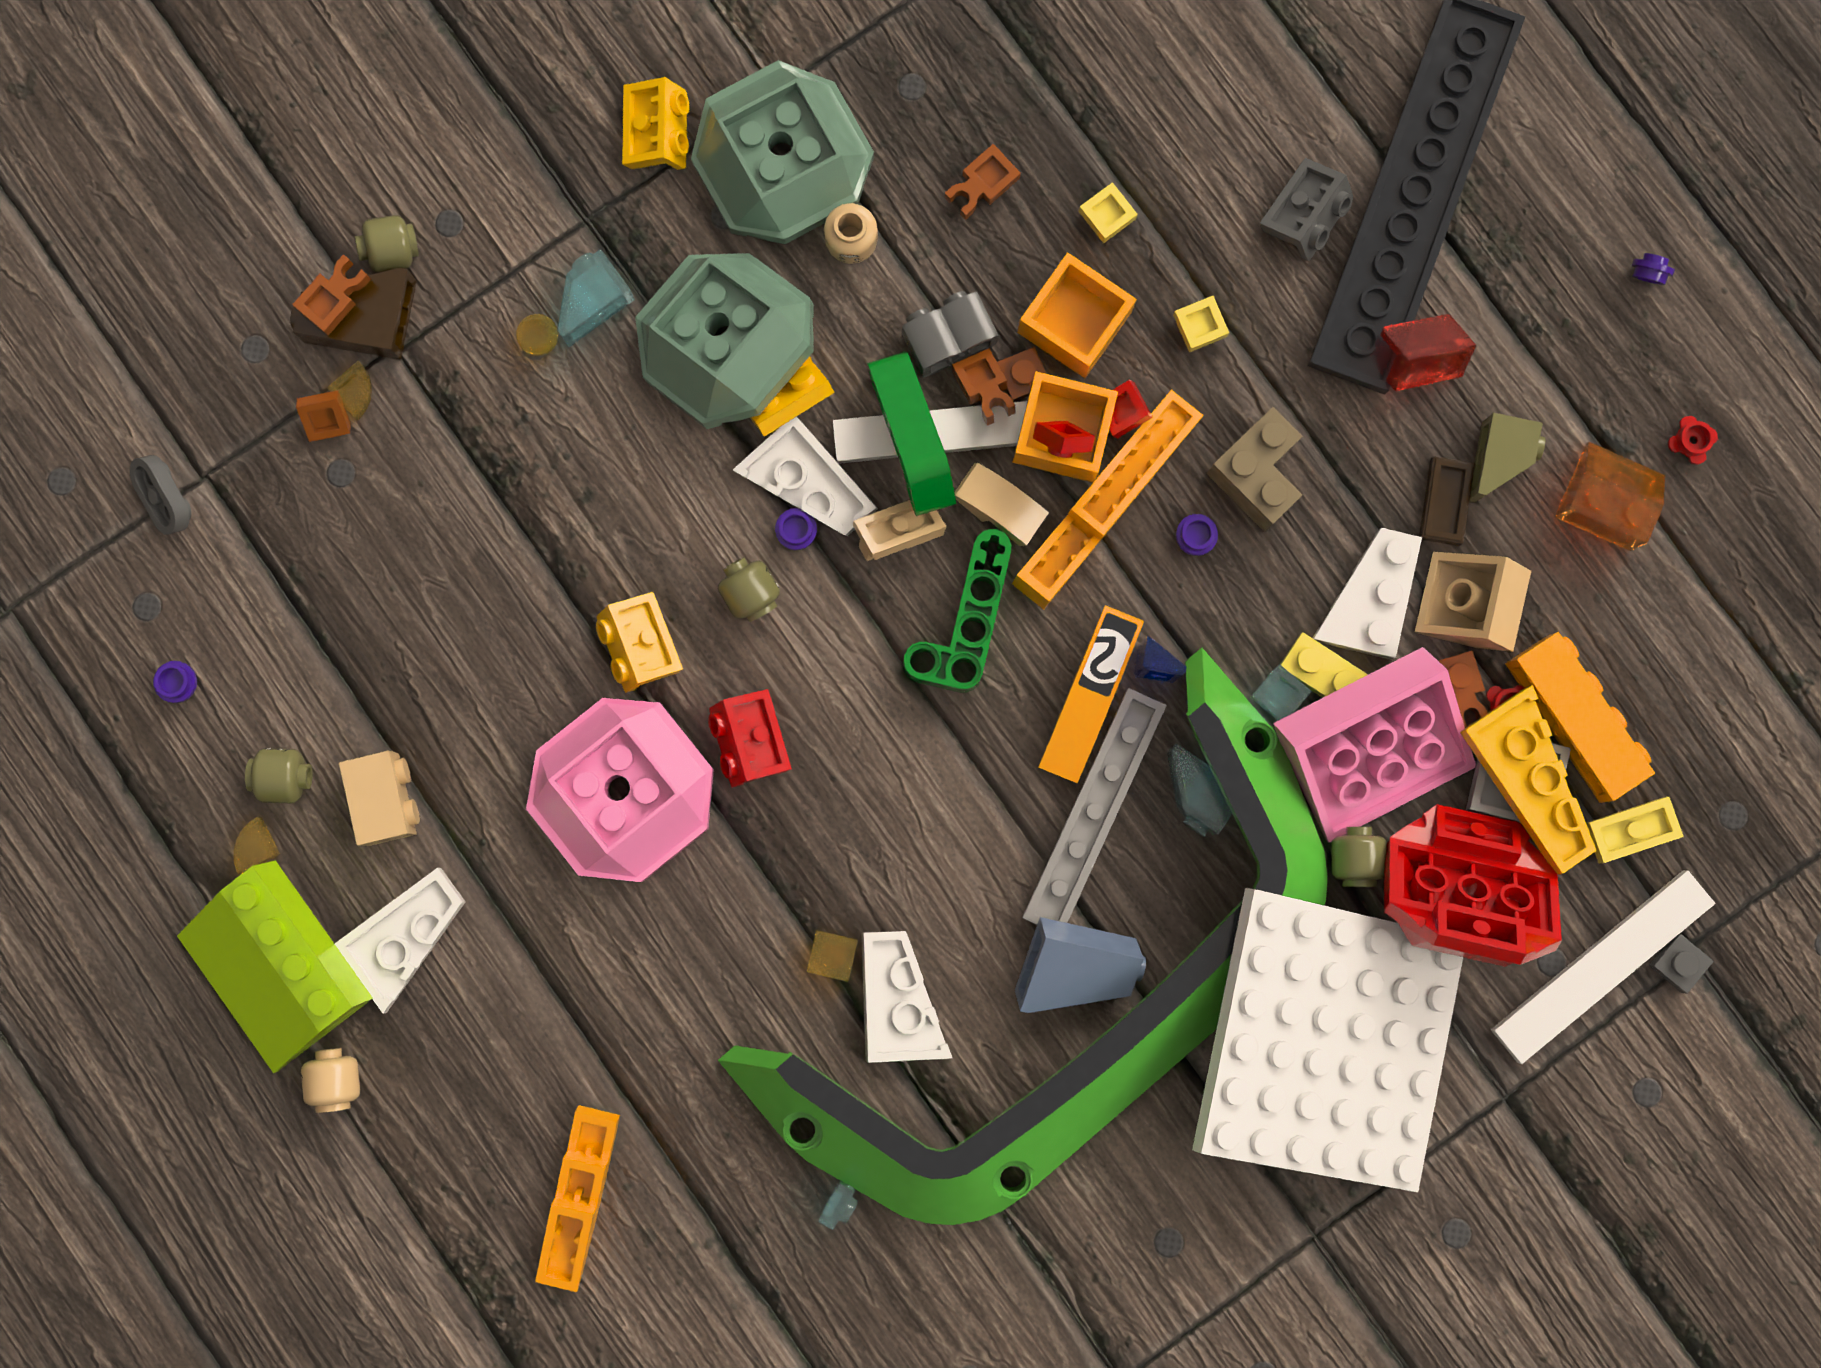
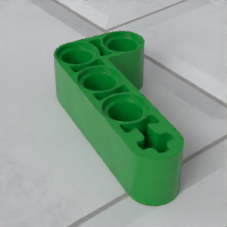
[867,351,957,516]
[904,529,1011,693]

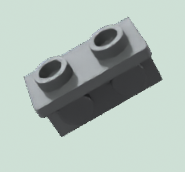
[1260,158,1353,261]

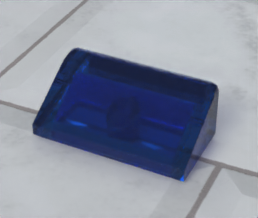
[1134,636,1187,683]

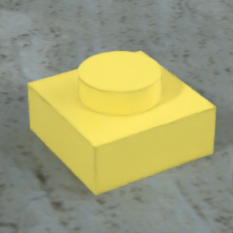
[1079,182,1138,243]
[1173,296,1229,352]

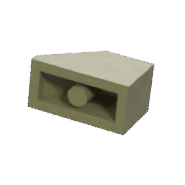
[1470,413,1545,503]

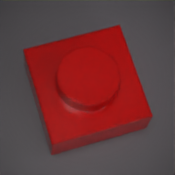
[1109,379,1153,439]
[1033,421,1095,458]

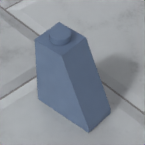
[1015,917,1146,1013]

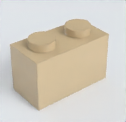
[339,751,420,846]

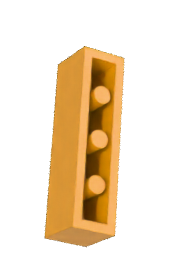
[1505,632,1655,803]

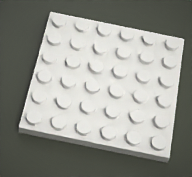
[1192,888,1463,1192]

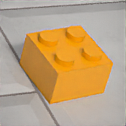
[1017,252,1137,378]
[1012,371,1118,482]

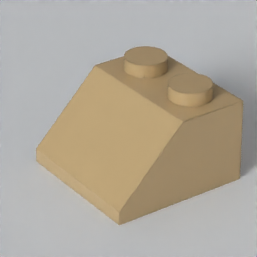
[1415,552,1531,652]

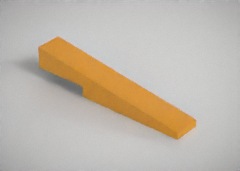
[1012,390,1204,610]

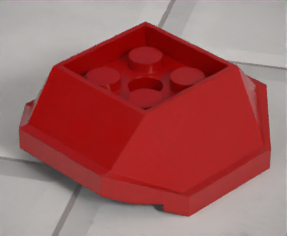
[1384,804,1562,967]

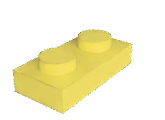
[1278,632,1368,698]
[1586,797,1684,863]

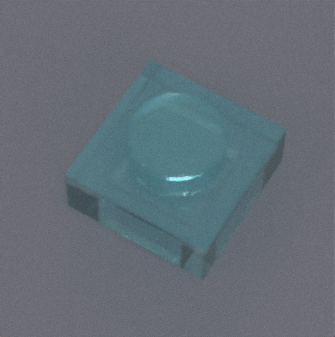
[1250,664,1311,721]
[818,1180,858,1230]

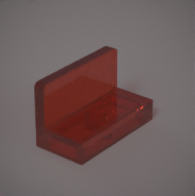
[1380,314,1476,391]

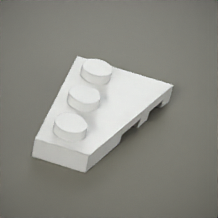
[733,417,878,536]
[1313,528,1422,660]
[335,868,465,1013]
[861,931,952,1063]

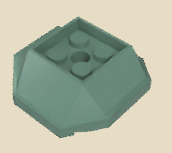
[691,60,874,244]
[635,253,814,429]

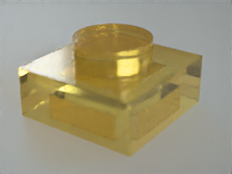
[807,930,858,982]

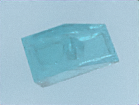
[557,249,635,347]
[1167,744,1232,837]

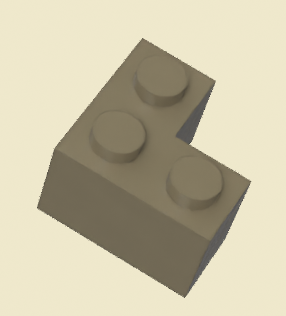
[1207,407,1303,532]

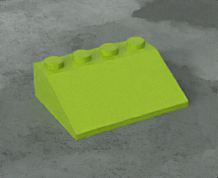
[177,860,373,1073]

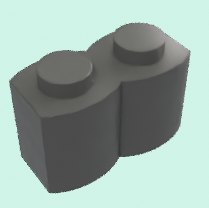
[902,291,999,378]

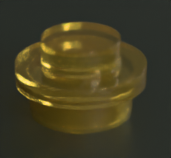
[516,314,558,356]

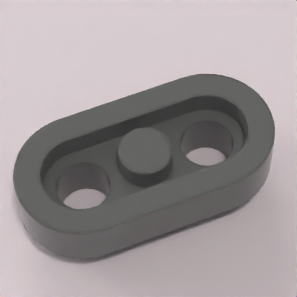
[130,455,191,535]

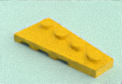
[1460,685,1596,875]

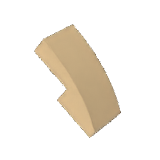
[955,463,1049,546]

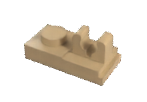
[853,500,946,561]

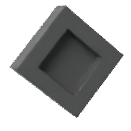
[1648,934,1714,994]

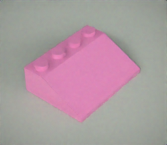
[1273,647,1476,843]

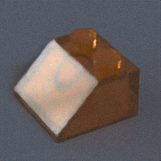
[1555,442,1665,551]

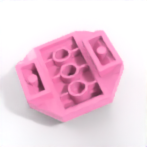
[526,698,714,882]

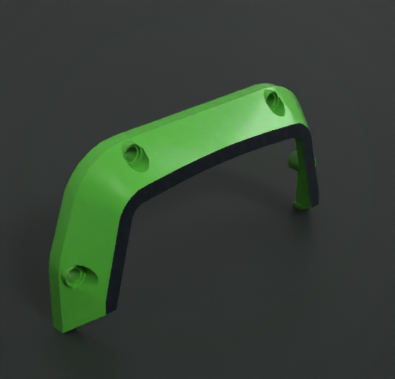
[718,648,1328,1225]

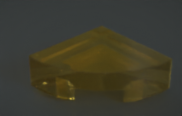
[327,360,372,420]
[234,817,280,874]

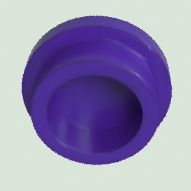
[1632,253,1675,285]
[775,508,817,550]
[1176,514,1218,556]
[153,661,197,703]

